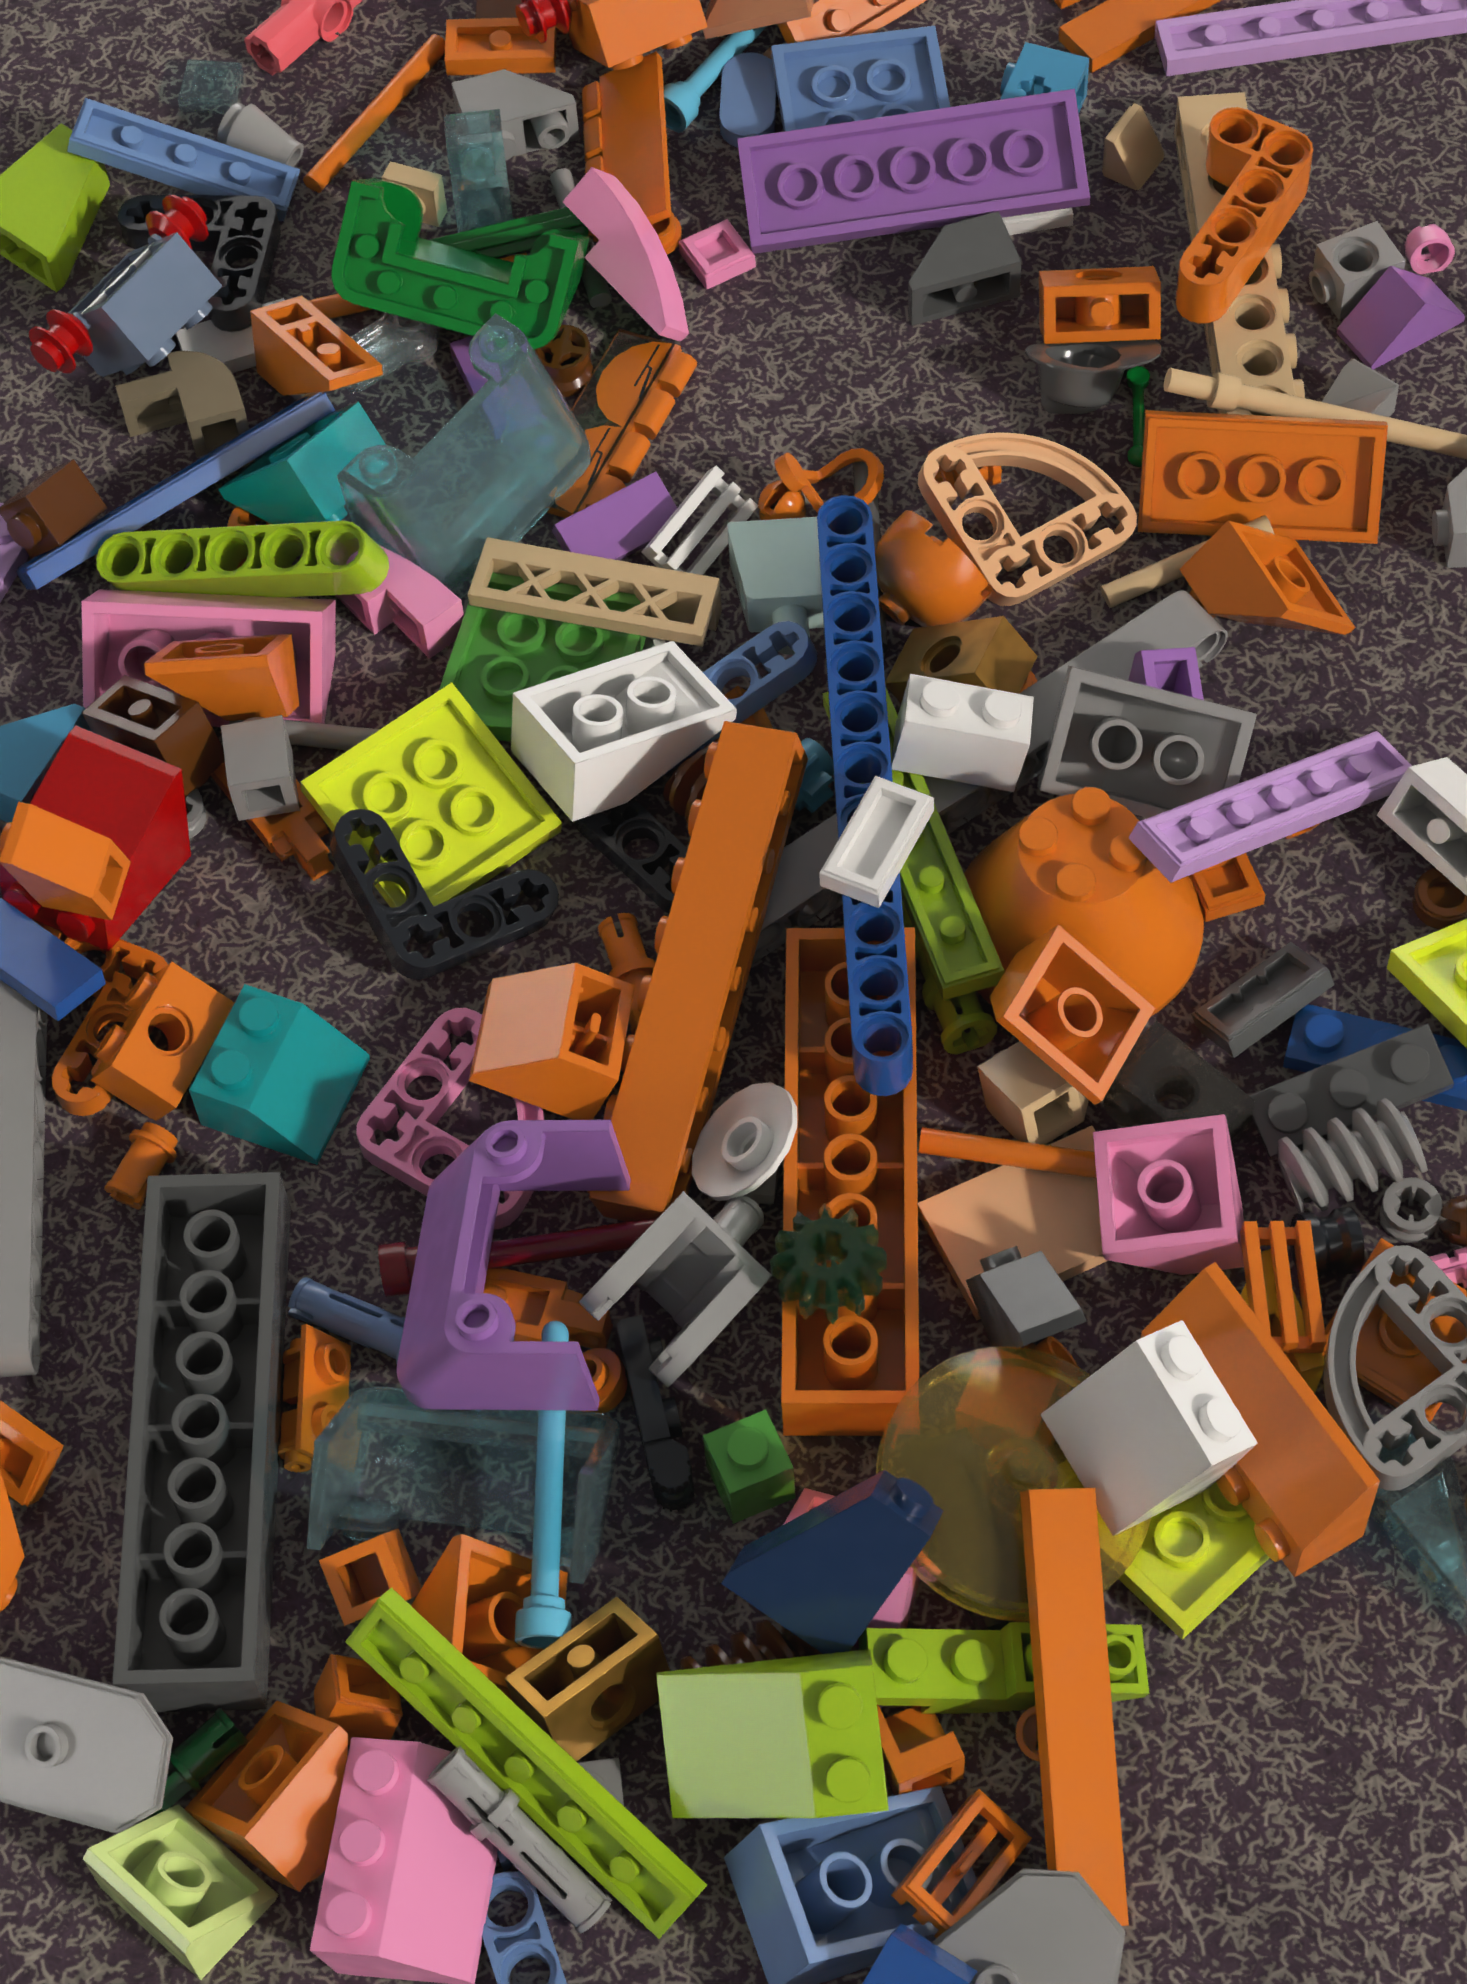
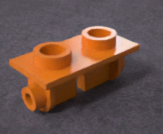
[278,1324,351,1472]

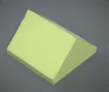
[83,1804,279,1980]

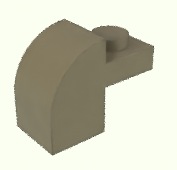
[115,351,249,457]

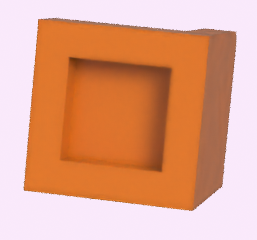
[877,1704,965,1795]

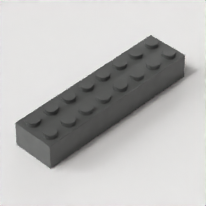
[112,1172,291,1712]

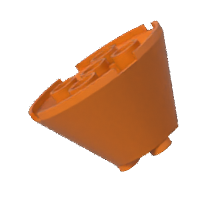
[964,787,1204,1016]

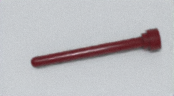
[378,1217,658,1297]

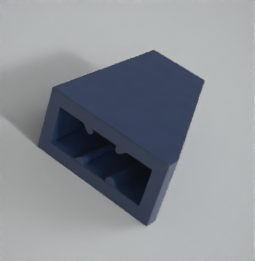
[721,1470,944,1654]

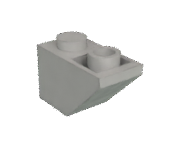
[451,69,580,166]

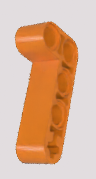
[1176,107,1313,324]

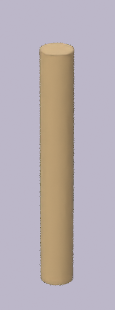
[1100,515,1274,608]

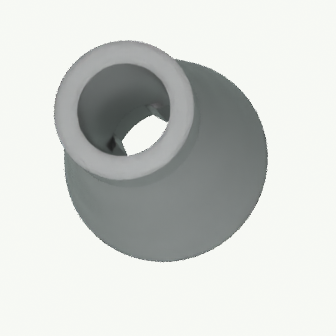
[217,102,304,167]

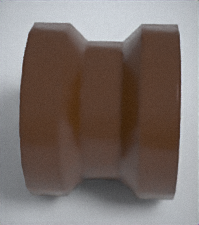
[533,325,593,397]

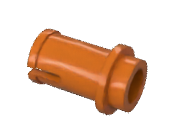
[104,1122,178,1209]

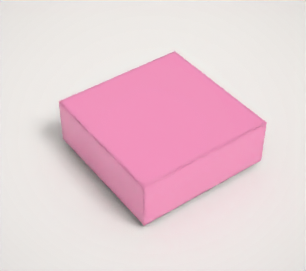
[678,219,756,290]

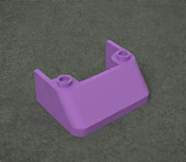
[396,1120,631,1411]

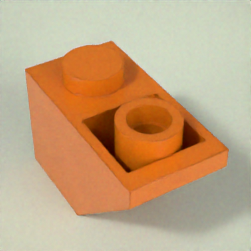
[0,802,131,920]

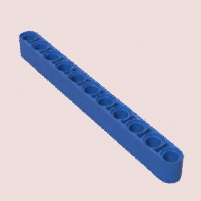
[817,495,913,1096]

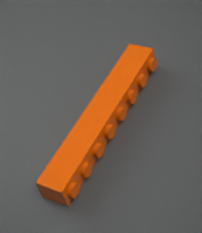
[587,721,808,1222]

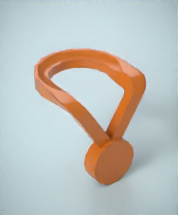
[774,448,884,513]

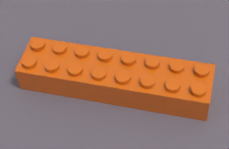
[781,927,919,1436]

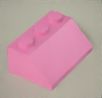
[310,1737,498,1984]

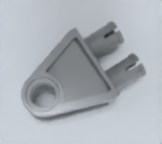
[578,1191,772,1388]

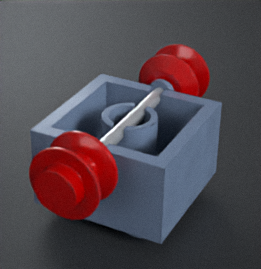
[29,195,222,377]

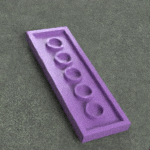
[737,89,1090,254]

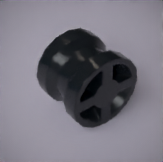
[1290,1207,1365,1278]

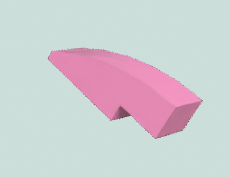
[562,167,689,342]
[301,545,464,659]

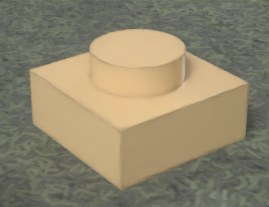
[381,161,447,227]

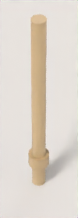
[1164,368,1467,459]

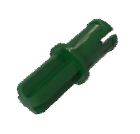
[137,1707,248,1824]

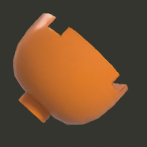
[875,510,991,627]

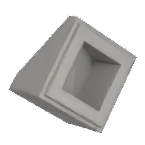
[1322,359,1399,417]

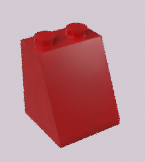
[0,726,191,952]

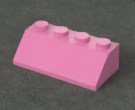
[81,589,336,727]

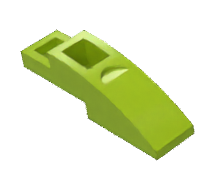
[858,1622,1150,1714]

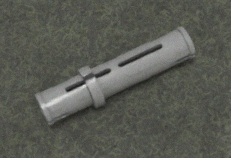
[427,1746,612,1934]

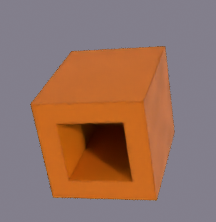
[319,1528,422,1626]

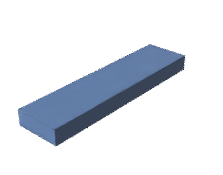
[68,98,300,221]

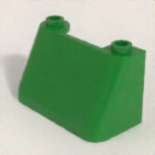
[331,178,594,350]

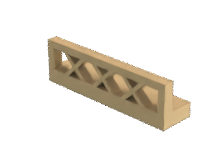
[468,537,722,647]

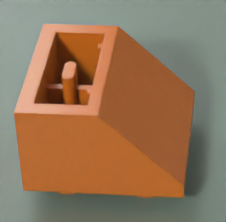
[468,963,635,1120]

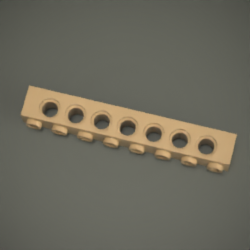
[1174,92,1305,416]

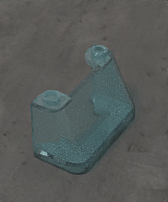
[337,313,591,599]

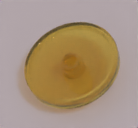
[876,1347,1151,1622]

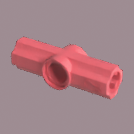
[244,0,363,76]

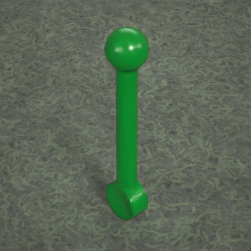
[1126,366,1150,467]

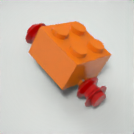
[515,0,708,70]

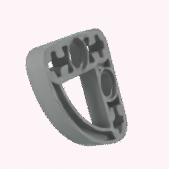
[1323,1245,1467,1491]

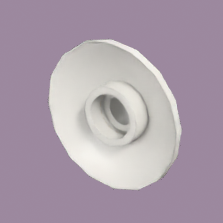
[692,1082,797,1201]

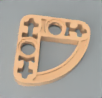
[918,433,1137,606]

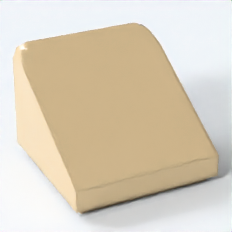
[1102,103,1164,190]

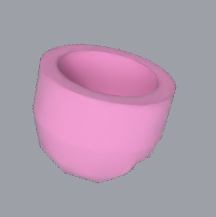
[1404,224,1455,275]

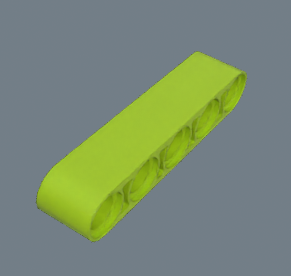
[96,521,389,597]

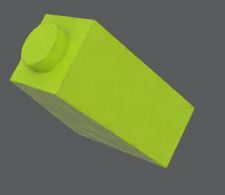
[0,123,110,292]

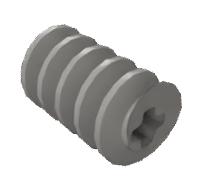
[1278,1098,1428,1213]

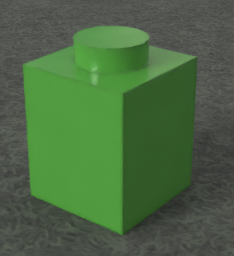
[703,1409,795,1524]

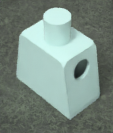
[727,517,824,655]

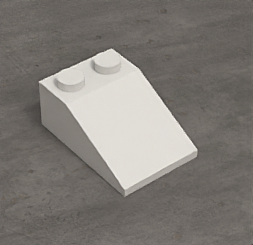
[511,641,737,822]

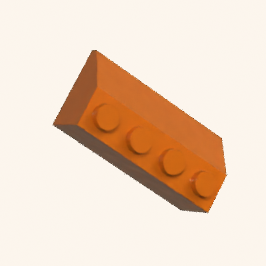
[1140,1262,1380,1578]

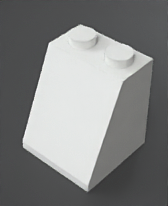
[1040,1320,1258,1536]

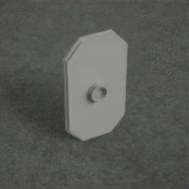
[0,1656,173,1834]
[932,1868,1126,1984]

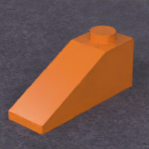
[250,295,383,396]

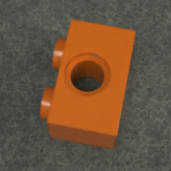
[1039,266,1161,344]
[91,962,235,1121]

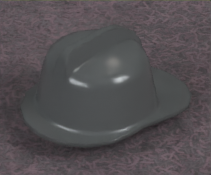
[1025,340,1163,414]

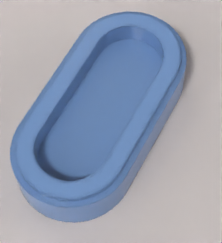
[719,52,777,147]

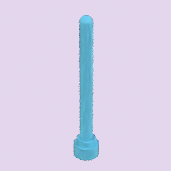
[664,26,767,133]
[514,1321,572,1649]

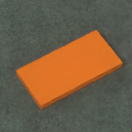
[1138,410,1388,544]

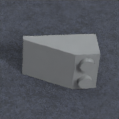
[1037,665,1257,818]

